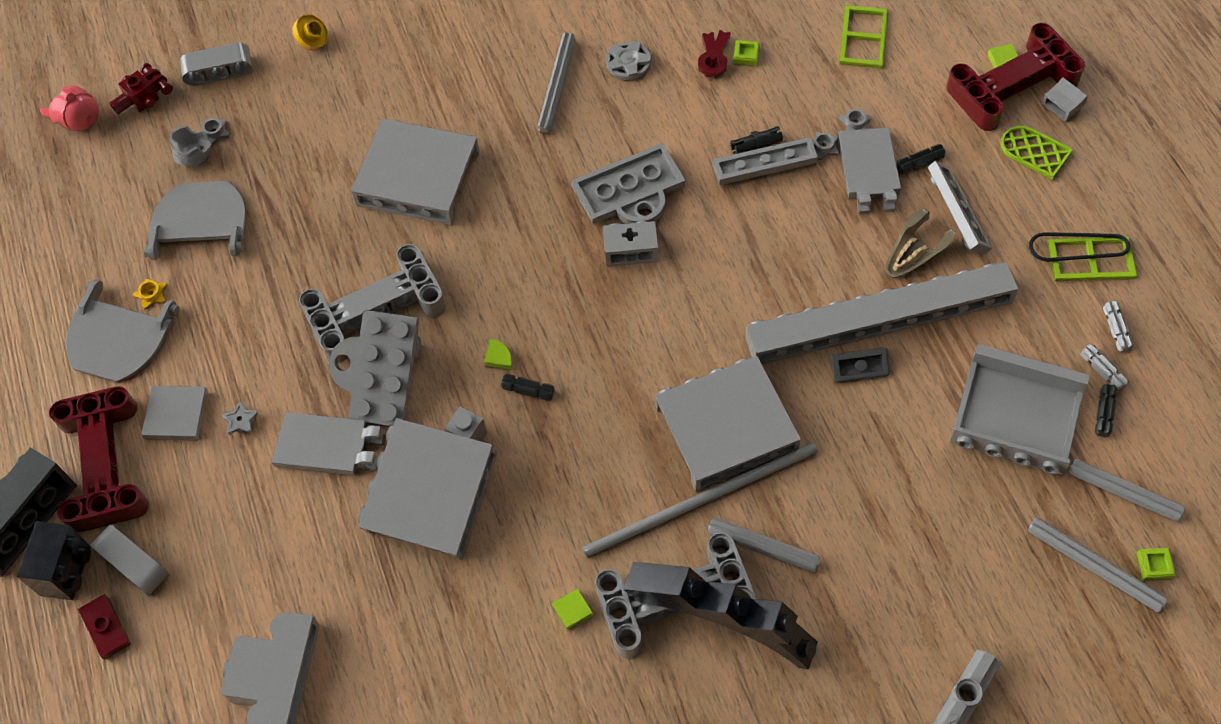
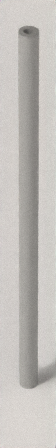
[582,442,818,558]

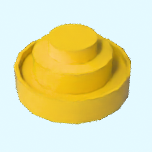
[293,14,328,51]

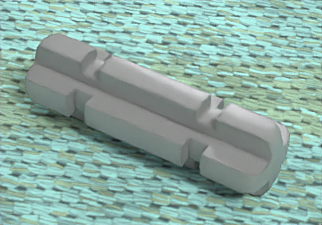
[1103,301,1134,352]
[1081,344,1129,391]

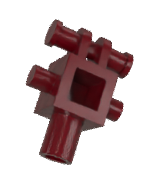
[109,63,173,115]

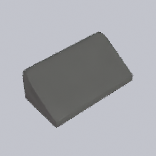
[829,347,890,383]

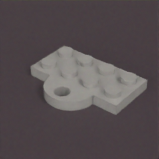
[571,143,685,225]
[329,310,420,426]

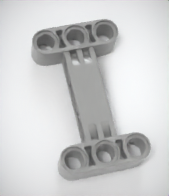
[299,244,446,363]
[595,532,756,659]

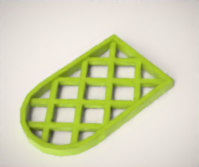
[1001,126,1073,180]

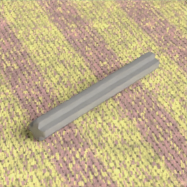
[538,32,575,134]
[1028,518,1167,612]

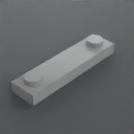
[712,137,818,186]
[928,161,993,254]

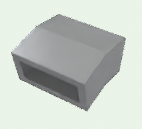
[1042,78,1087,122]

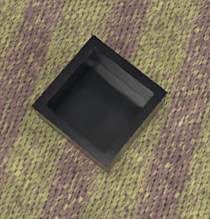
[16,521,91,601]

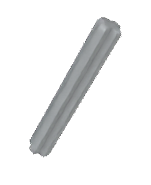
[1069,459,1185,522]
[708,517,820,572]

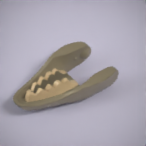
[885,209,956,278]

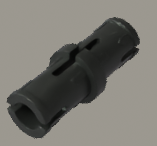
[730,126,783,154]

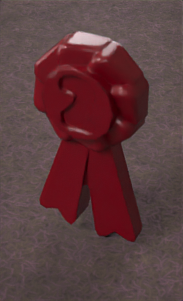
[698,30,731,78]

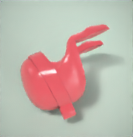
[40,85,99,131]

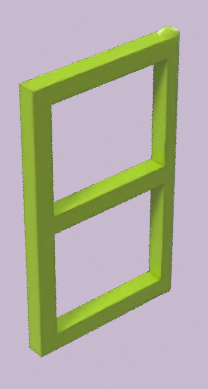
[839,5,888,68]
[1047,236,1137,281]

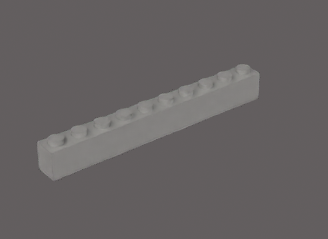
[745,262,1018,364]

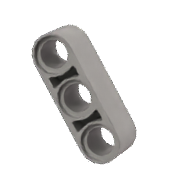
[180,43,252,86]
[89,524,169,596]

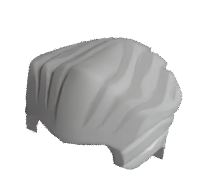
[169,125,211,166]

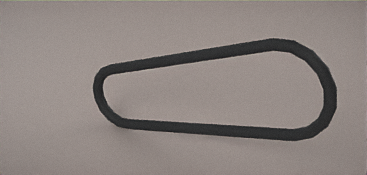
[1029,232,1130,262]

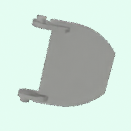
[144,181,246,260]
[66,279,180,383]

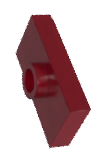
[78,594,131,660]

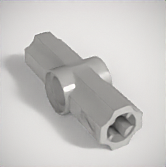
[933,649,1001,724]

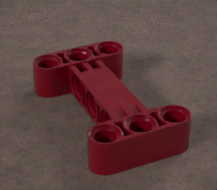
[946,23,1085,131]
[49,386,149,533]

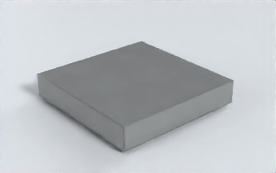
[142,386,208,440]

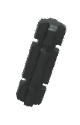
[897,144,946,174]
[501,374,555,401]
[1095,384,1118,437]

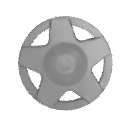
[606,41,651,80]

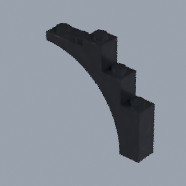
[623,562,818,669]

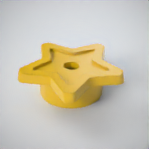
[133,279,167,309]

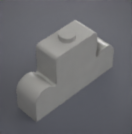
[221,612,320,724]

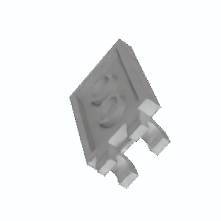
[837,127,901,214]
[272,412,385,476]

